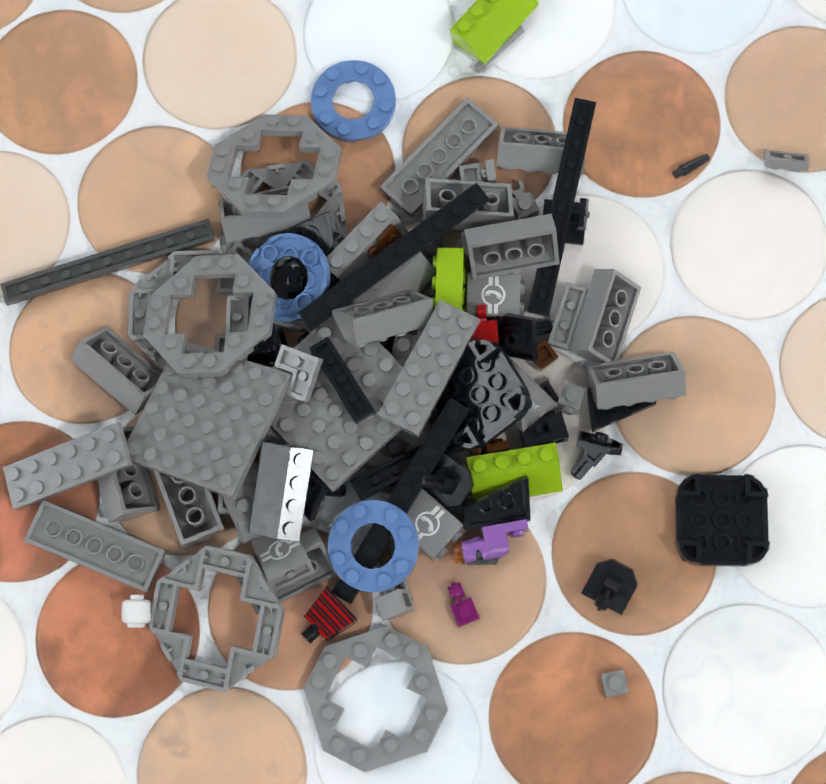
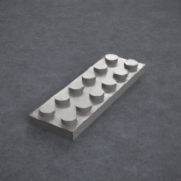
[380,98,499,217]
[377,300,480,437]
[3,422,133,510]
[24,500,166,593]

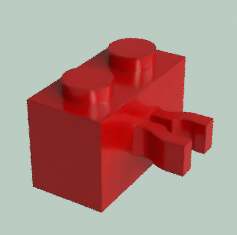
[470,305,499,343]

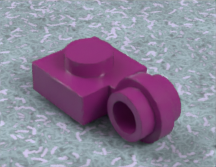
[447,582,480,628]

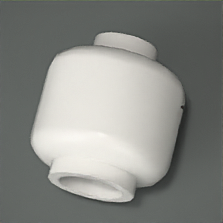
[121,595,152,628]

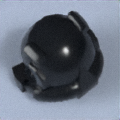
[251,322,288,364]

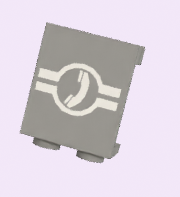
[467,273,525,317]
[407,489,464,562]
[251,536,315,592]

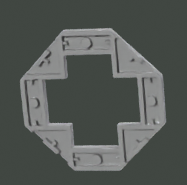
[207,115,343,218]
[221,160,348,285]
[128,250,252,370]
[143,254,277,378]
[148,545,285,692]
[304,626,448,772]

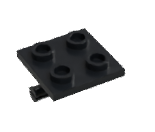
[543,198,590,246]

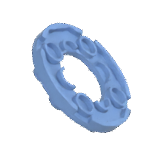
[311,60,396,143]
[249,233,330,322]
[328,500,419,592]

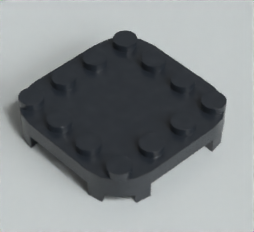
[435,340,532,449]
[675,473,770,567]

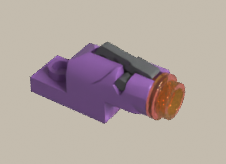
[453,519,528,565]

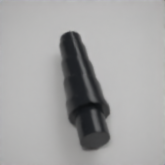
[672,154,710,179]

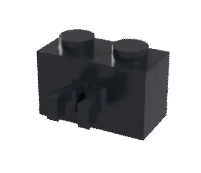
[518,410,569,448]

